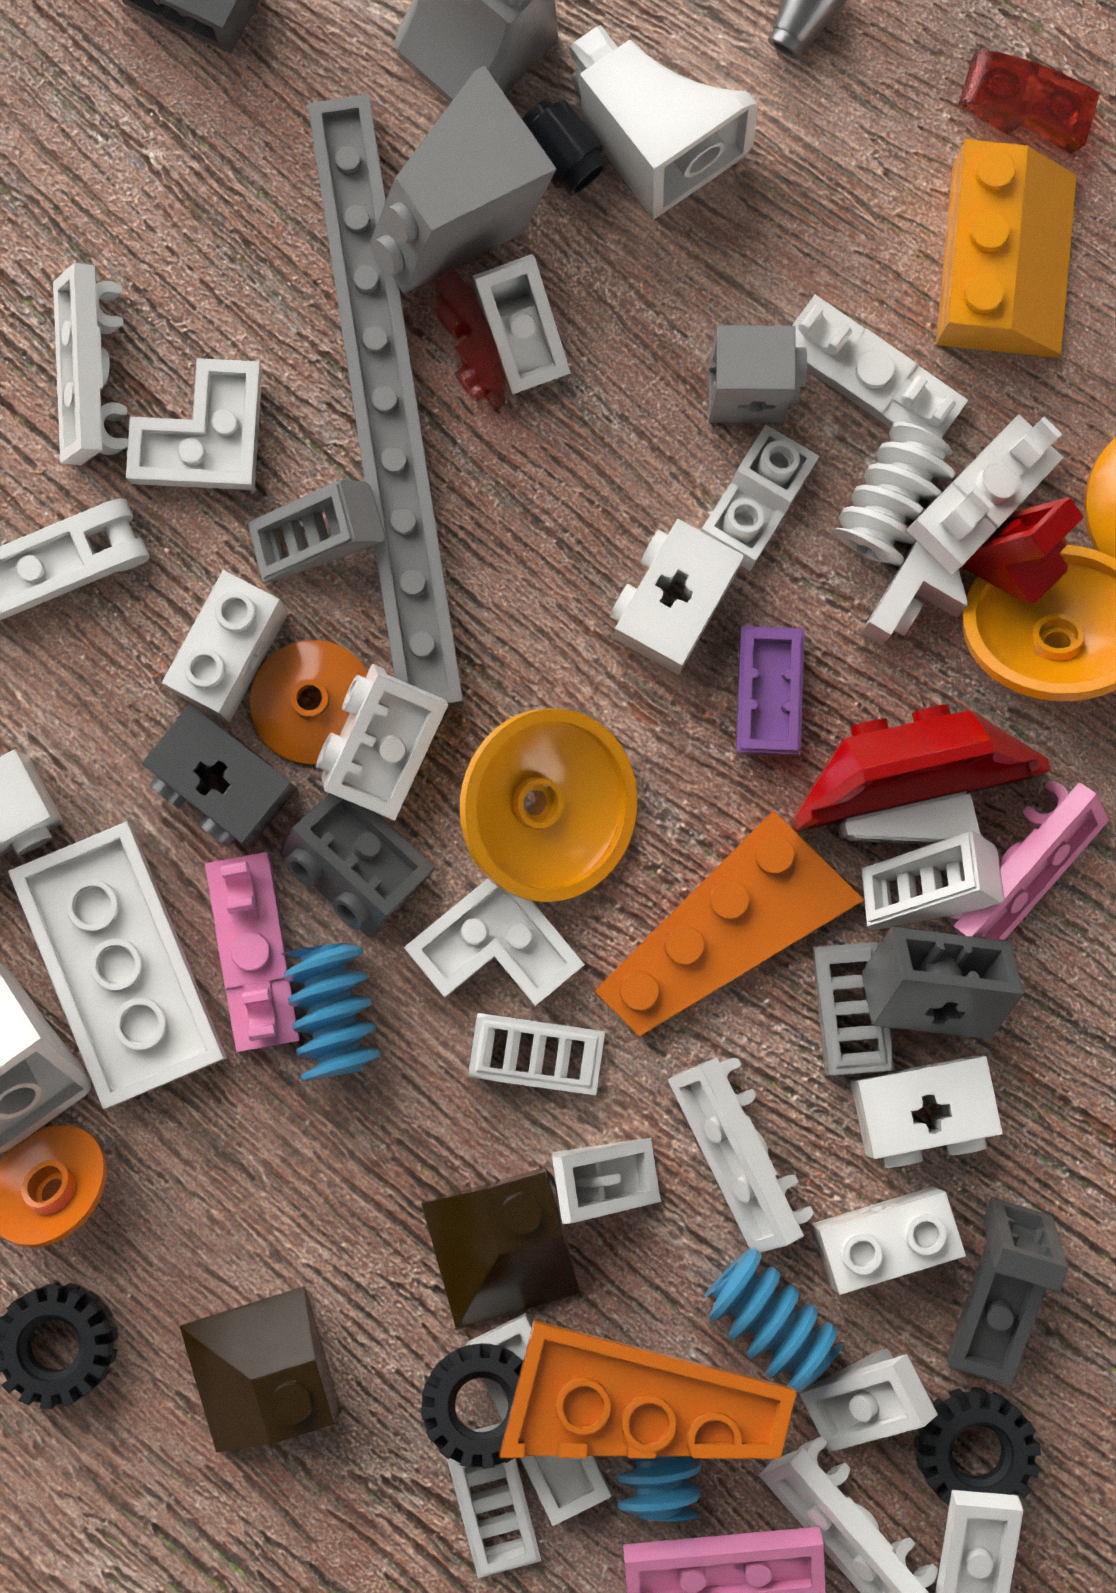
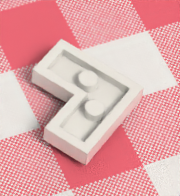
[126,358,263,490]
[404,878,585,1006]

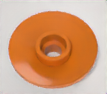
[250,640,368,765]
[0,1125,107,1248]

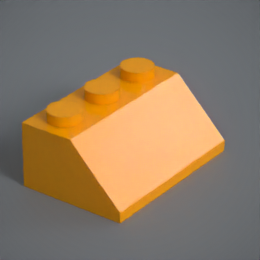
[936,139,1077,358]

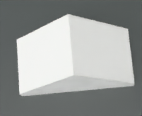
[552,1138,661,1224]

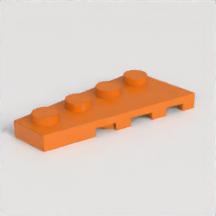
[594,810,864,1037]
[499,1320,797,1459]

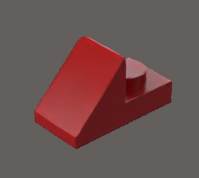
[962,497,1084,605]

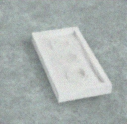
[8,821,227,1109]

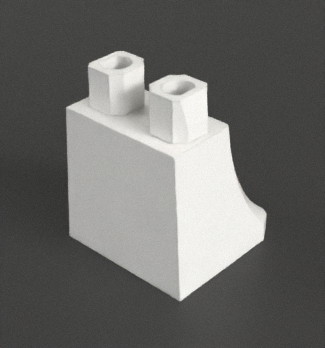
[570,25,758,220]
[0,962,91,1154]

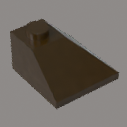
[421,1167,580,1329]
[180,1286,342,1453]

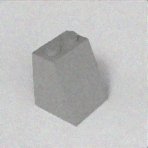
[370,66,556,294]

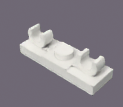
[53,263,128,465]
[792,294,968,438]
[906,414,1063,575]
[667,1057,814,1253]
[759,1437,938,1593]

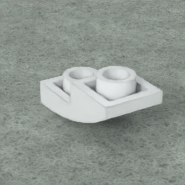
[701,425,819,571]

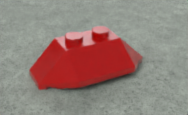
[790,704,1051,832]

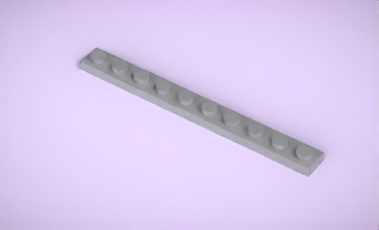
[308,94,464,707]

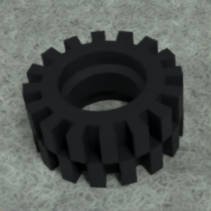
[0,1283,118,1409]
[421,1343,523,1469]
[914,1387,1041,1506]

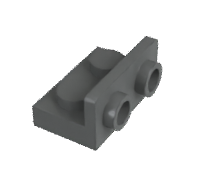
[280,793,436,938]

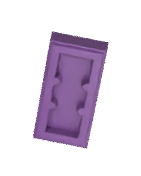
[735,626,805,757]

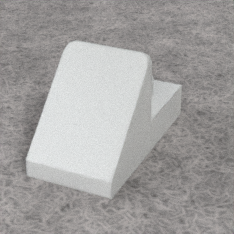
[473,254,571,395]
[861,541,968,645]
[799,1349,938,1452]

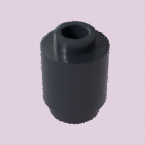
[522,99,608,196]

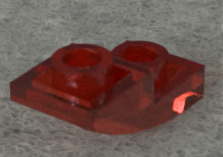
[958,49,1100,154]
[434,268,506,412]

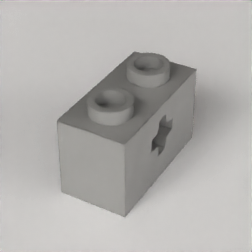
[709,325,807,424]

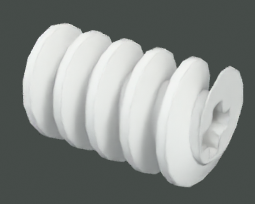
[832,421,956,566]

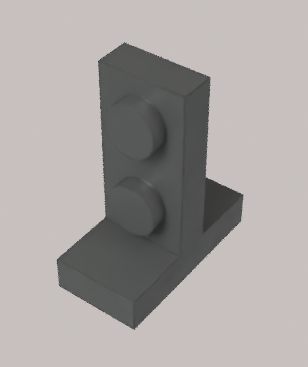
[946,1197,1069,1386]

